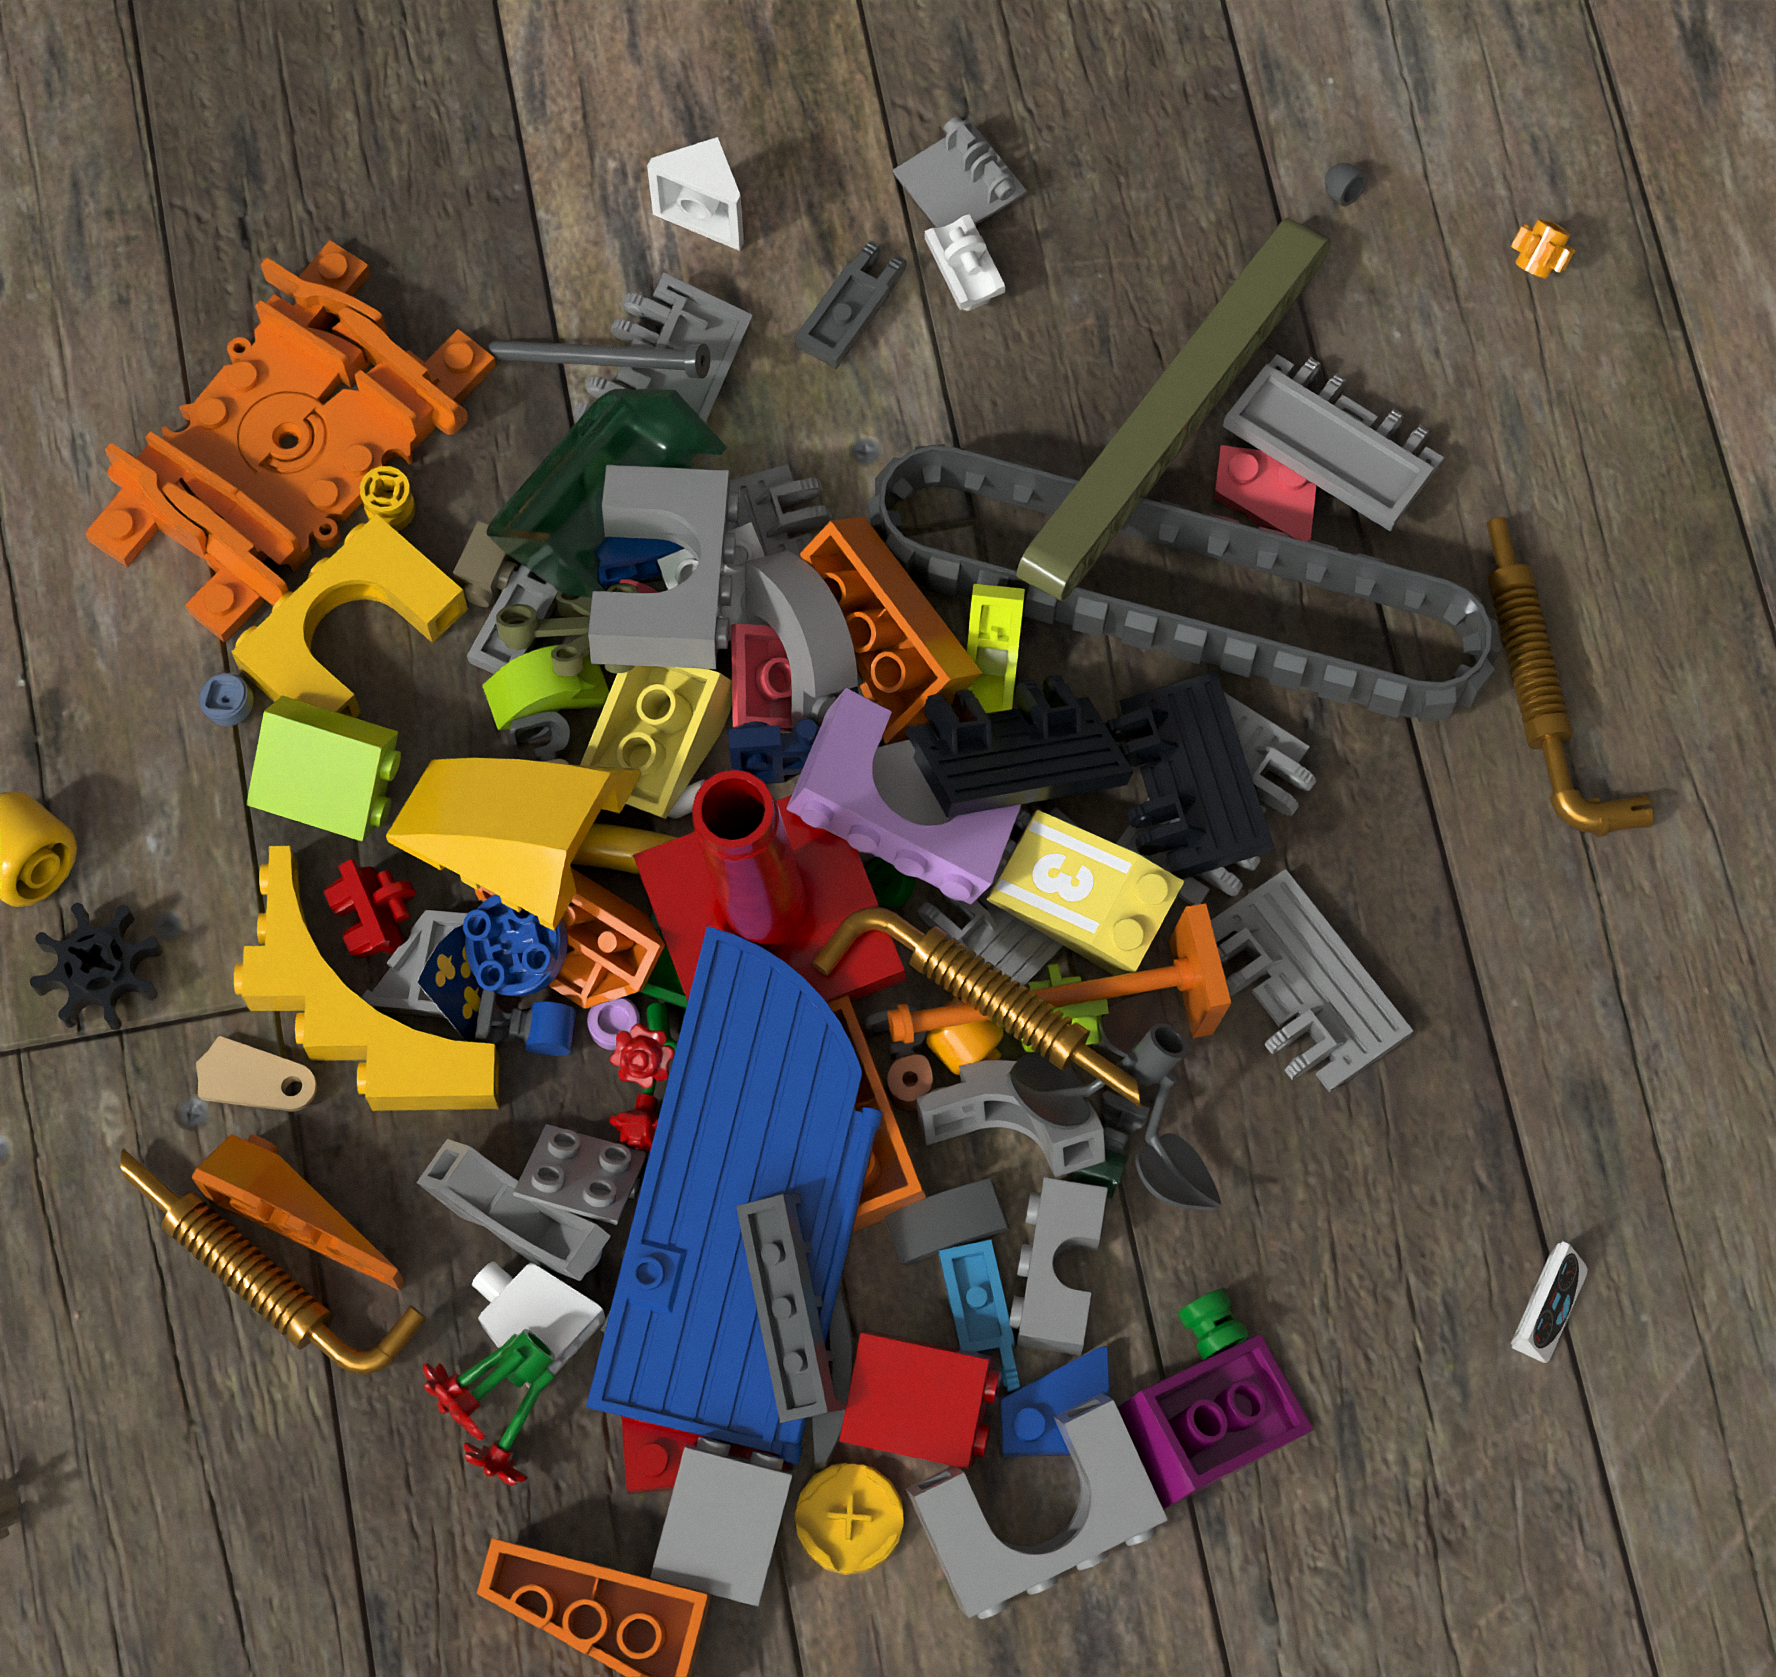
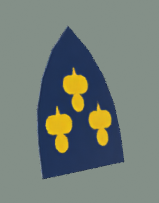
[417,924,484,1042]

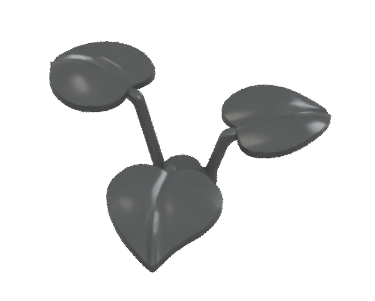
[1006,991,1221,1210]

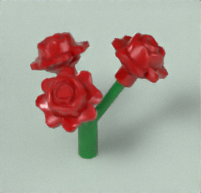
[609,1003,678,1151]

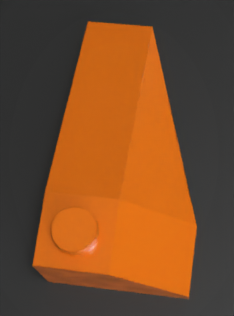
[191,1134,404,1291]

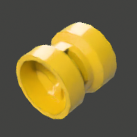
[360,466,415,531]

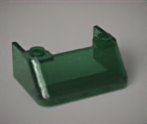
[486,389,728,598]

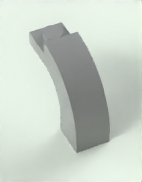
[745,550,858,731]
[915,1060,1105,1177]

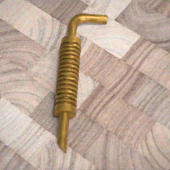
[811,907,1141,1108]
[121,1148,427,1375]

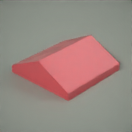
[731,624,792,732]

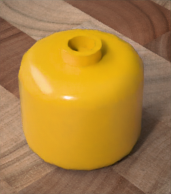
[0,791,77,907]

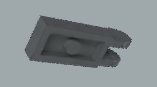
[795,241,907,369]

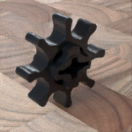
[30,903,163,1030]

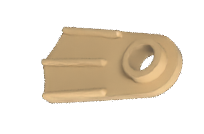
[196,1036,317,1112]

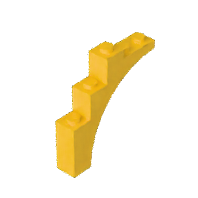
[234,846,500,1111]

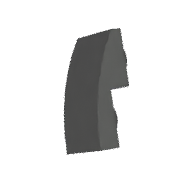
[885,1178,1010,1266]

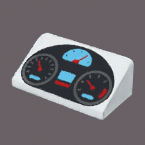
[1511,1241,1588,1363]

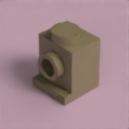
[453,521,528,607]

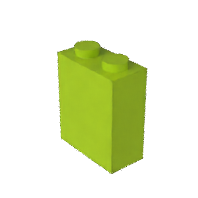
[246,695,401,842]

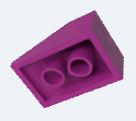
[1117,1334,1314,1510]

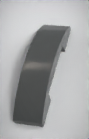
[812,1289,852,1472]

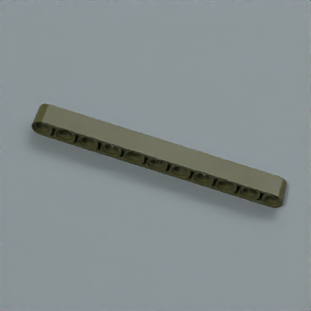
[1016,217,1331,602]

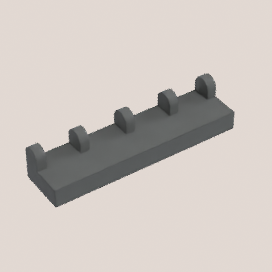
[736,1193,845,1423]

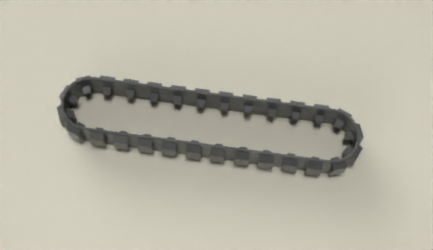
[868,444,1501,722]

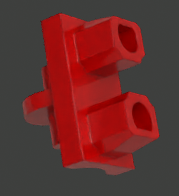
[323,859,416,959]

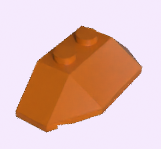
[474,867,665,1009]

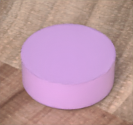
[587,997,641,1050]

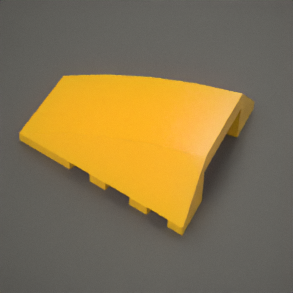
[386,758,641,931]

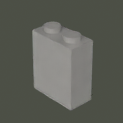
[650,1437,792,1607]

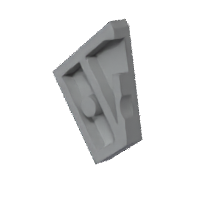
[361,910,468,1018]

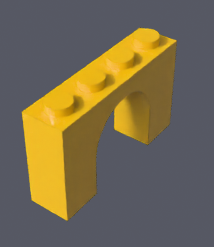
[231,514,468,718]

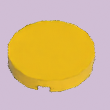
[795,1463,904,1575]

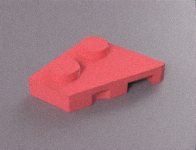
[1214,445,1317,542]

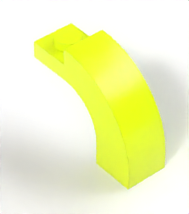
[967,584,1025,713]

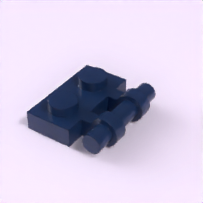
[728,719,820,784]

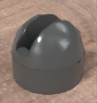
[1325,163,1367,206]

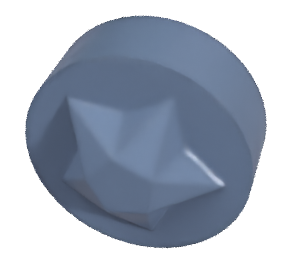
[199,673,254,726]

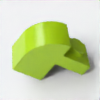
[482,644,609,730]

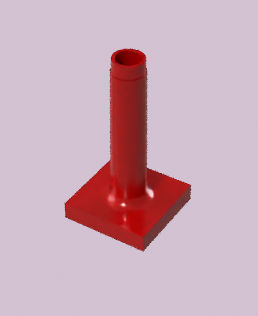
[633,770,906,1003]

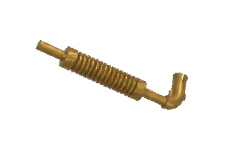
[1487,517,1653,837]

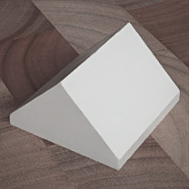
[647,137,744,251]

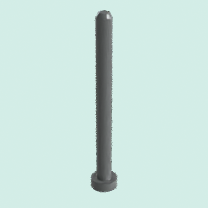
[487,340,711,379]

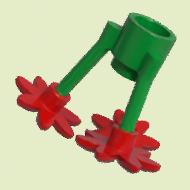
[423,1329,556,1486]

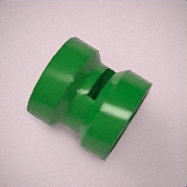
[1177,1288,1251,1361]

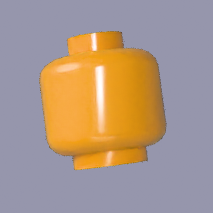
[926,997,1004,1075]

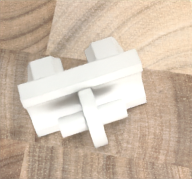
[924,214,1005,311]

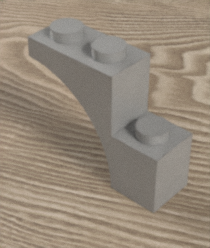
[416,1139,611,1281]

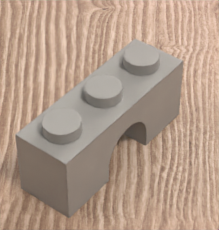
[1009,1177,1108,1356]

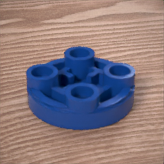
[463,894,568,996]

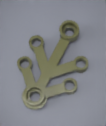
[496,583,639,676]

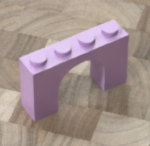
[786,688,1021,905]

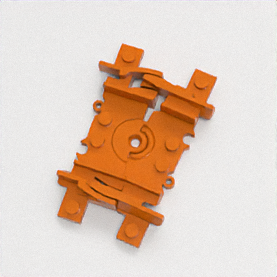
[84,240,496,643]

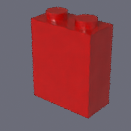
[839,1330,1001,1469]

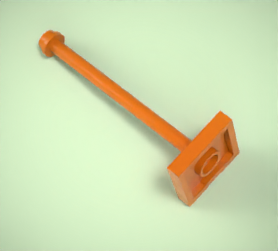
[887,903,1231,1044]

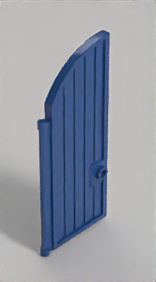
[586,926,883,1465]

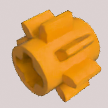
[1510,218,1575,279]

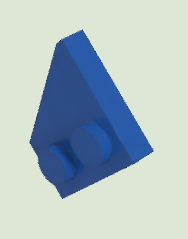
[1000,1347,1110,1457]

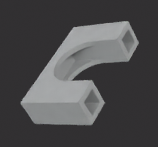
[588,465,739,669]
[905,1393,1168,1619]

